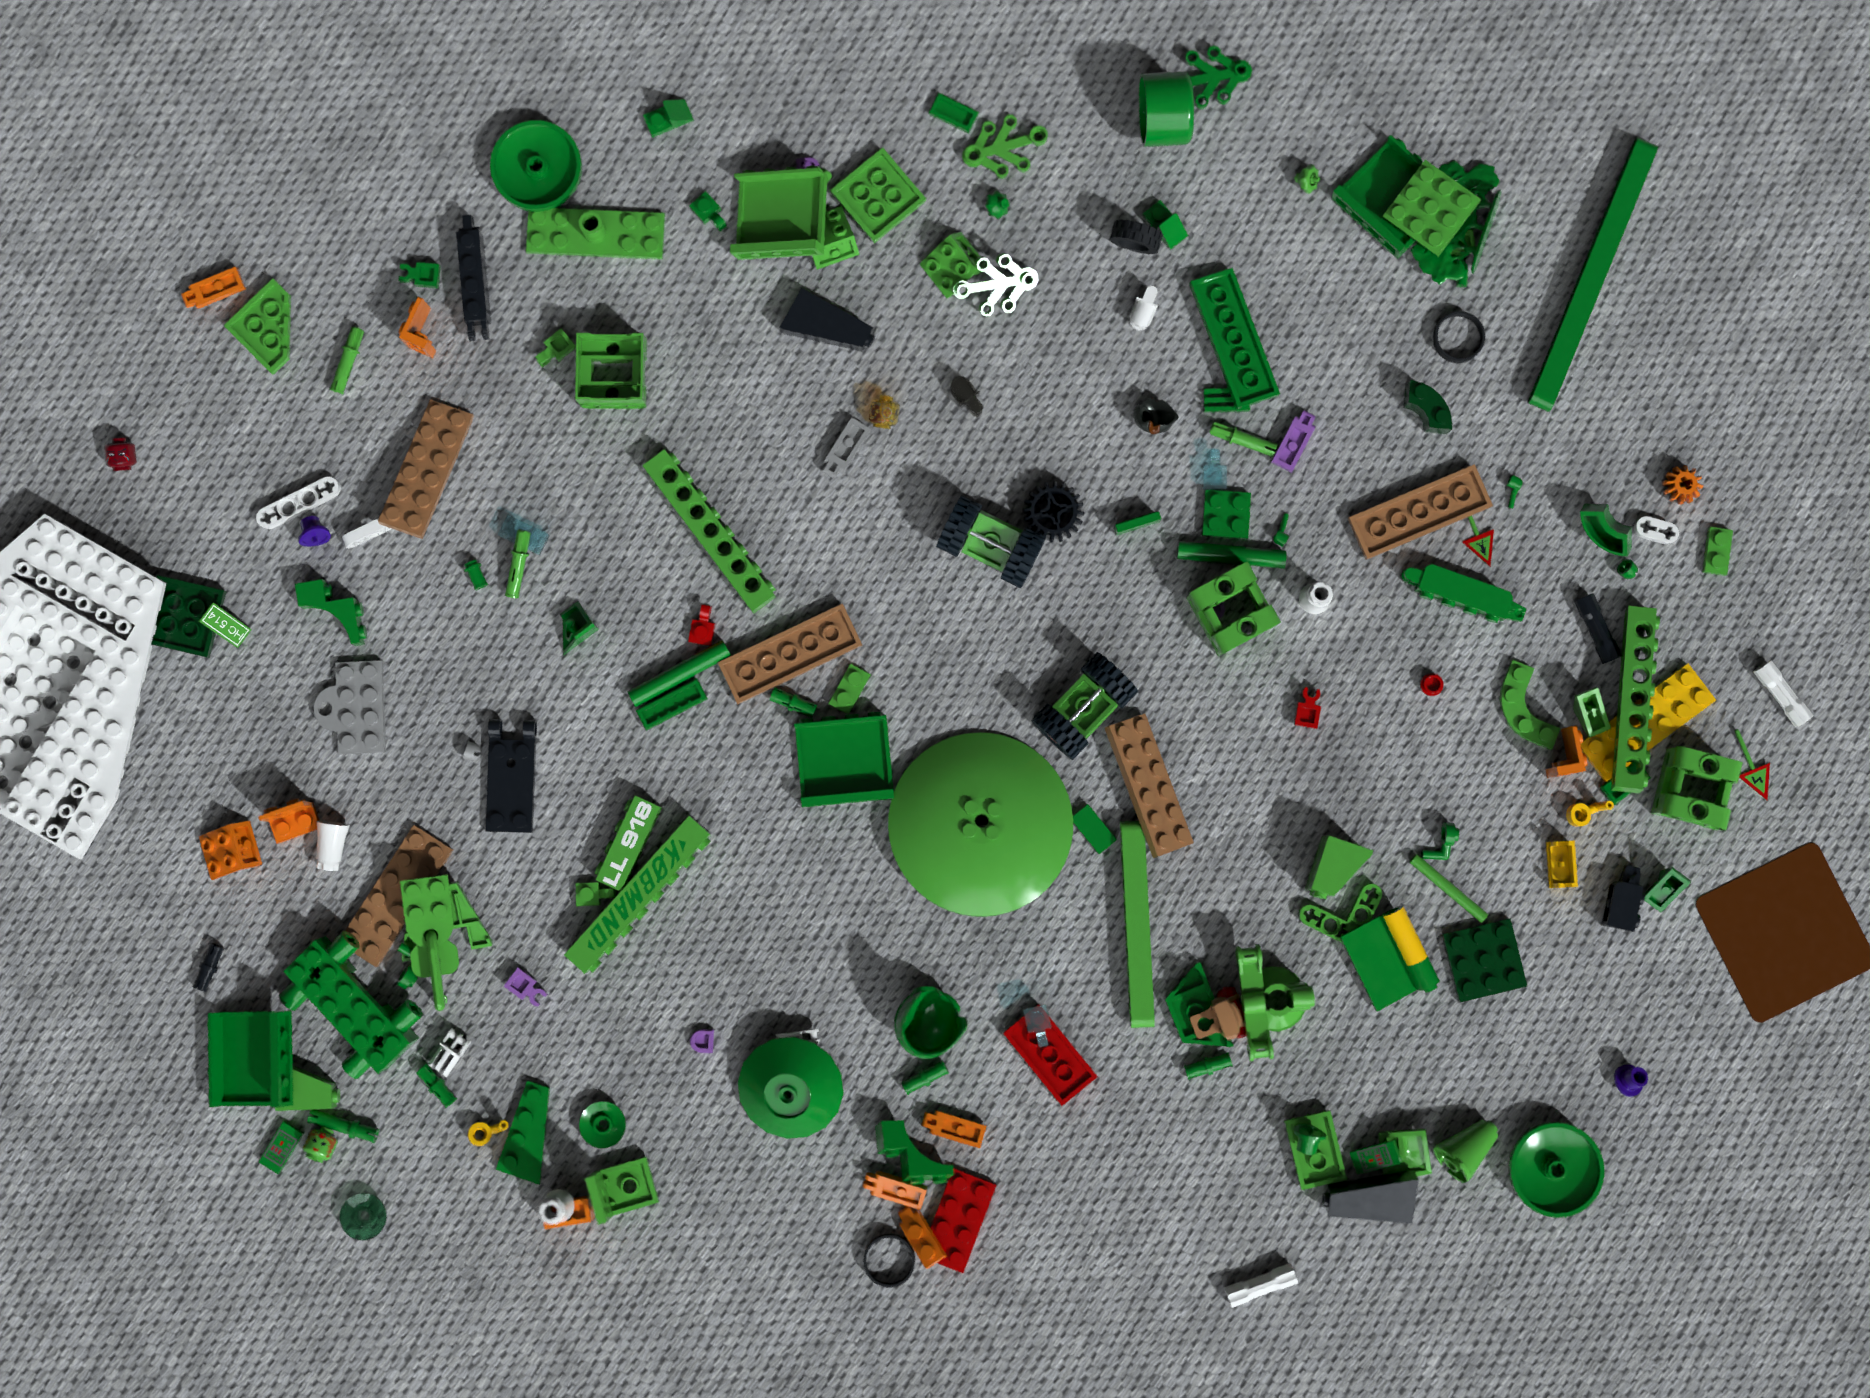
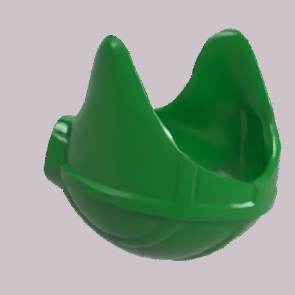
[894,986,968,1059]

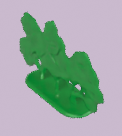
[1411,160,1501,285]

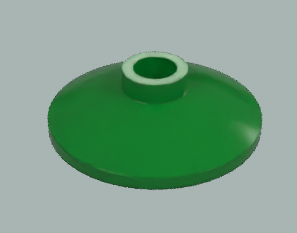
[579,1101,626,1149]

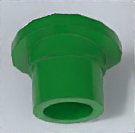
[1294,1123,1327,1155]

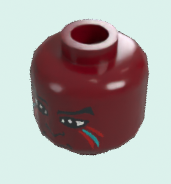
[104,438,137,471]

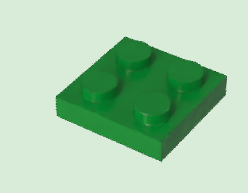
[1202,490,1251,539]

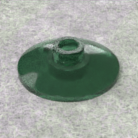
[339,1193,387,1241]

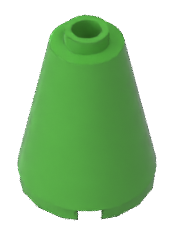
[1433,1120,1498,1183]

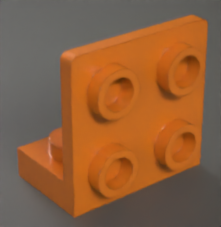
[399,296,436,358]
[1545,725,1587,778]
[258,798,320,844]
[199,821,263,880]

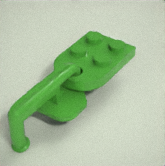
[400,874,459,1011]

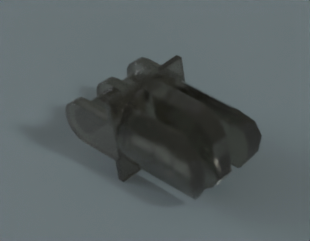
[950,376,983,417]

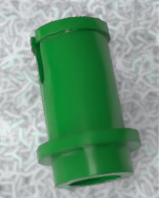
[464,560,488,590]

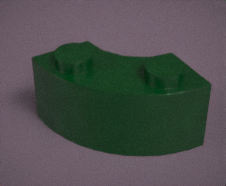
[1403,380,1452,434]

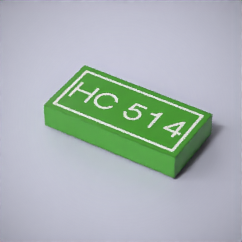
[199,603,252,648]

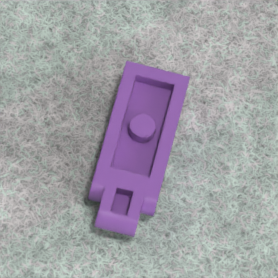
[1271,410,1316,473]

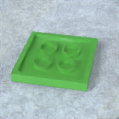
[830,147,926,244]
[1383,160,1481,257]

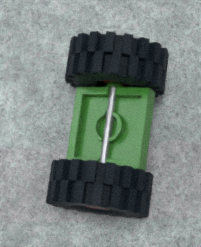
[936,495,1046,589]
[1031,652,1139,760]

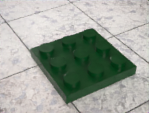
[151,575,226,658]
[1442,918,1528,1003]

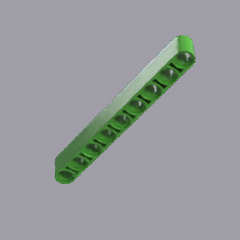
[1120,820,1155,1028]

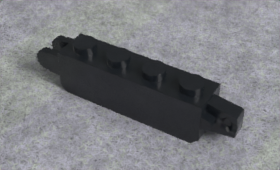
[456,215,491,342]

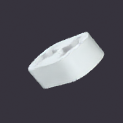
[1634,516,1679,544]

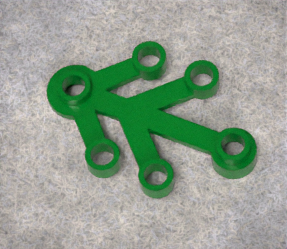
[1185,46,1252,109]

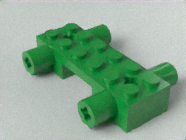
[279,931,423,1079]

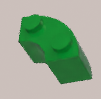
[1580,504,1632,557]

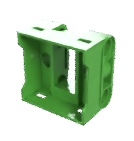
[575,333,647,409]
[1186,561,1281,656]
[1651,746,1742,831]

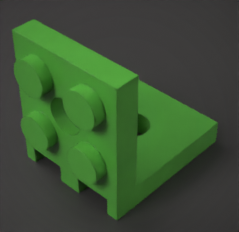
[585,1156,659,1225]

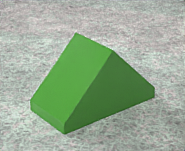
[1573,687,1611,737]

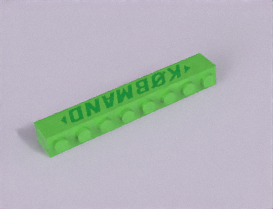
[564,816,712,974]

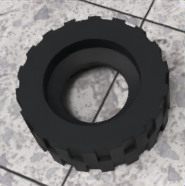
[1109,220,1163,254]

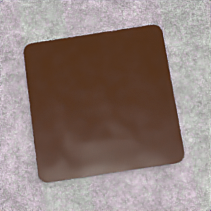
[1696,843,1870,1023]

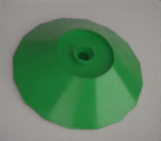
[737,1037,844,1139]

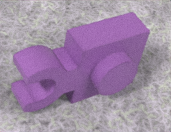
[504,967,548,1007]

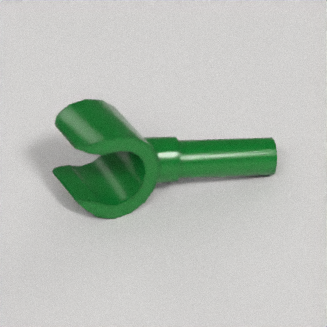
[1507,475,1523,509]
[1273,513,1290,547]

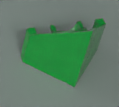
[560,601,599,656]

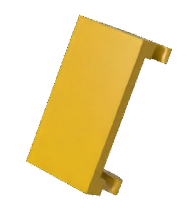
[1546,840,1578,888]

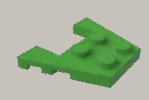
[402,881,493,962]

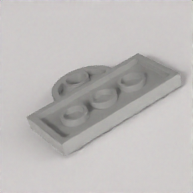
[314,660,386,755]

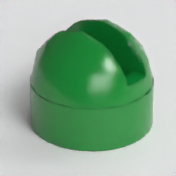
[1617,559,1638,579]

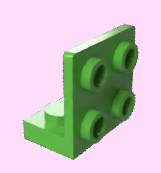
[812,207,860,270]
[920,232,985,298]

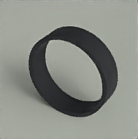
[1433,311,1485,363]
[863,1234,915,1288]

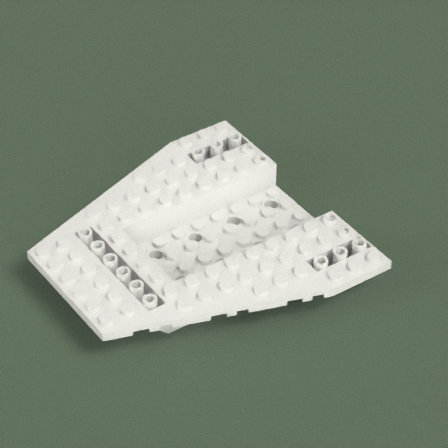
[0,514,166,859]

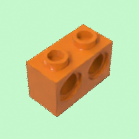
[543,1195,595,1229]

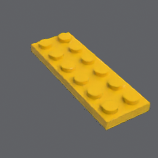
[1581,663,1716,782]

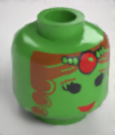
[303,1126,338,1163]

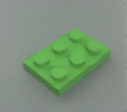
[1284,1110,1347,1190]

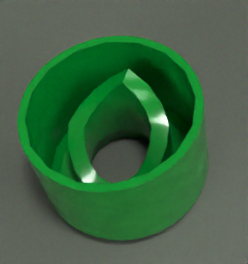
[1139,71,1194,147]

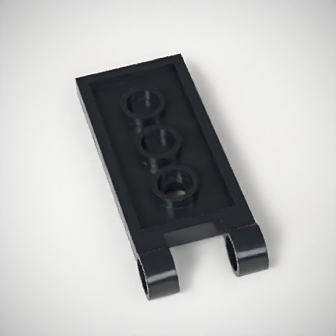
[485,719,537,833]

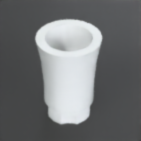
[1299,582,1333,614]
[315,821,350,871]
[539,1189,574,1224]

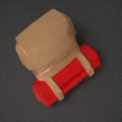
[1190,986,1246,1040]

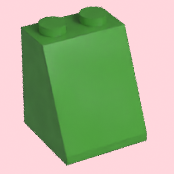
[1305,835,1373,899]

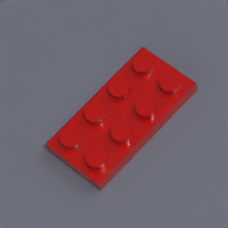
[1003,1004,1098,1106]
[930,1168,997,1273]

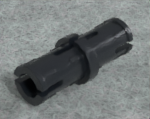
[192,943,225,992]

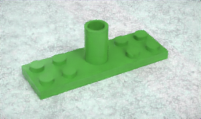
[526,208,665,260]

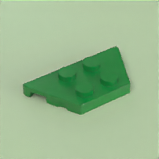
[1165,962,1234,1047]

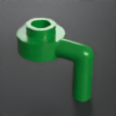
[1421,822,1459,860]
[396,943,418,989]

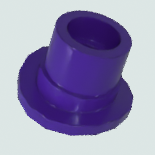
[298,516,331,547]
[1614,1064,1648,1097]

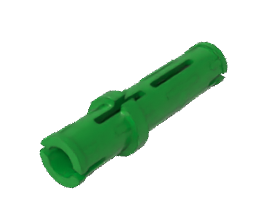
[307,1109,379,1143]

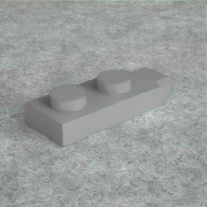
[823,417,871,479]

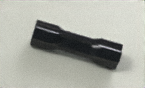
[1574,593,1622,664]

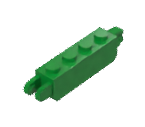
[1400,564,1527,623]

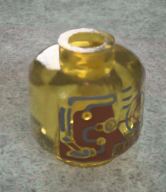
[868,395,900,429]

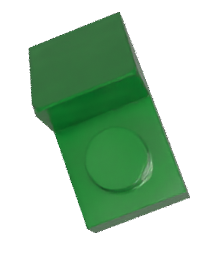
[643,99,694,138]
[1142,200,1188,250]
[1644,867,1691,913]

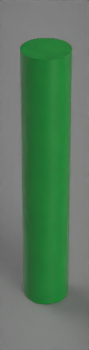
[1177,541,1287,569]
[627,640,731,707]

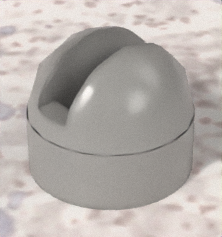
[463,741,481,761]

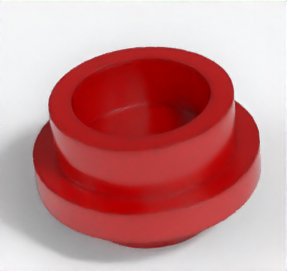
[1420,673,1444,696]

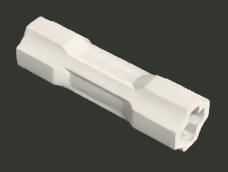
[1753,660,1814,727]
[1224,1263,1298,1308]

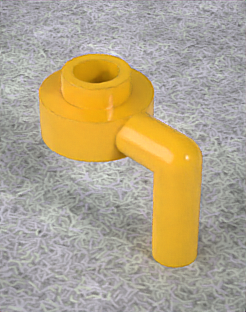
[1566,801,1614,827]
[467,1120,509,1146]

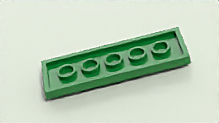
[1189,268,1280,410]

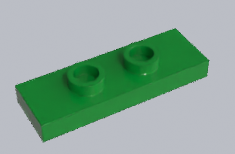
[636,679,708,731]

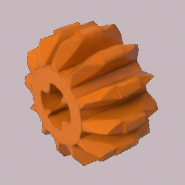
[1662,465,1704,505]

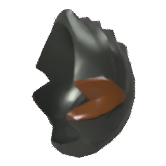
[1133,397,1179,435]

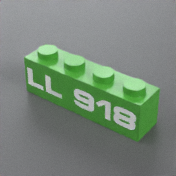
[595,796,662,892]

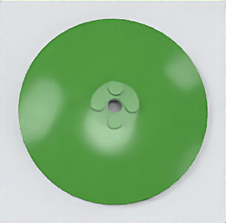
[888,733,1073,917]

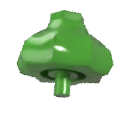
[1295,164,1320,194]

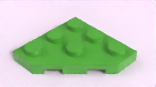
[223,278,291,375]

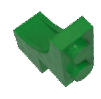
[295,579,367,646]
[875,1120,954,1185]

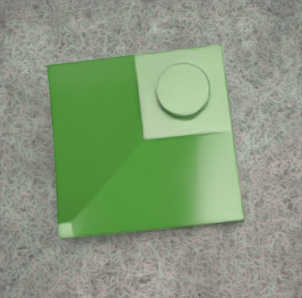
[1378,1128,1432,1176]

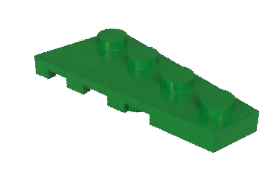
[496,1080,550,1185]

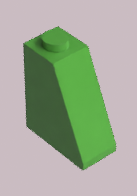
[275,1066,340,1111]

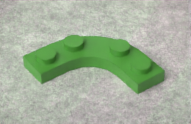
[1500,660,1561,750]

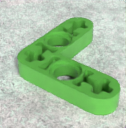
[1298,884,1382,943]

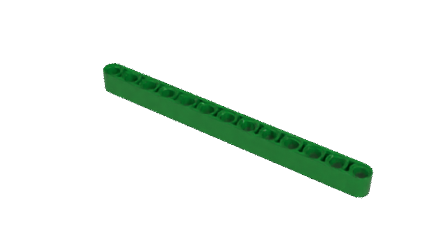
[1528,137,1659,412]

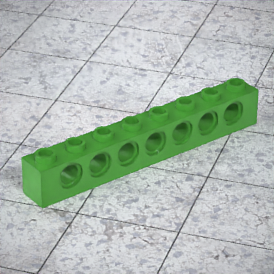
[642,449,776,613]
[1611,606,1660,793]

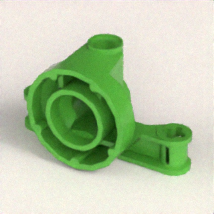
[1235,944,1315,1061]

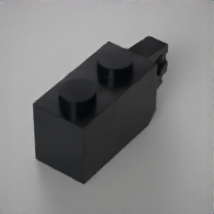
[1601,865,1645,932]

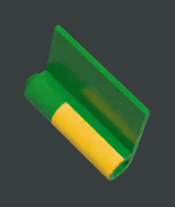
[1340,906,1440,1012]

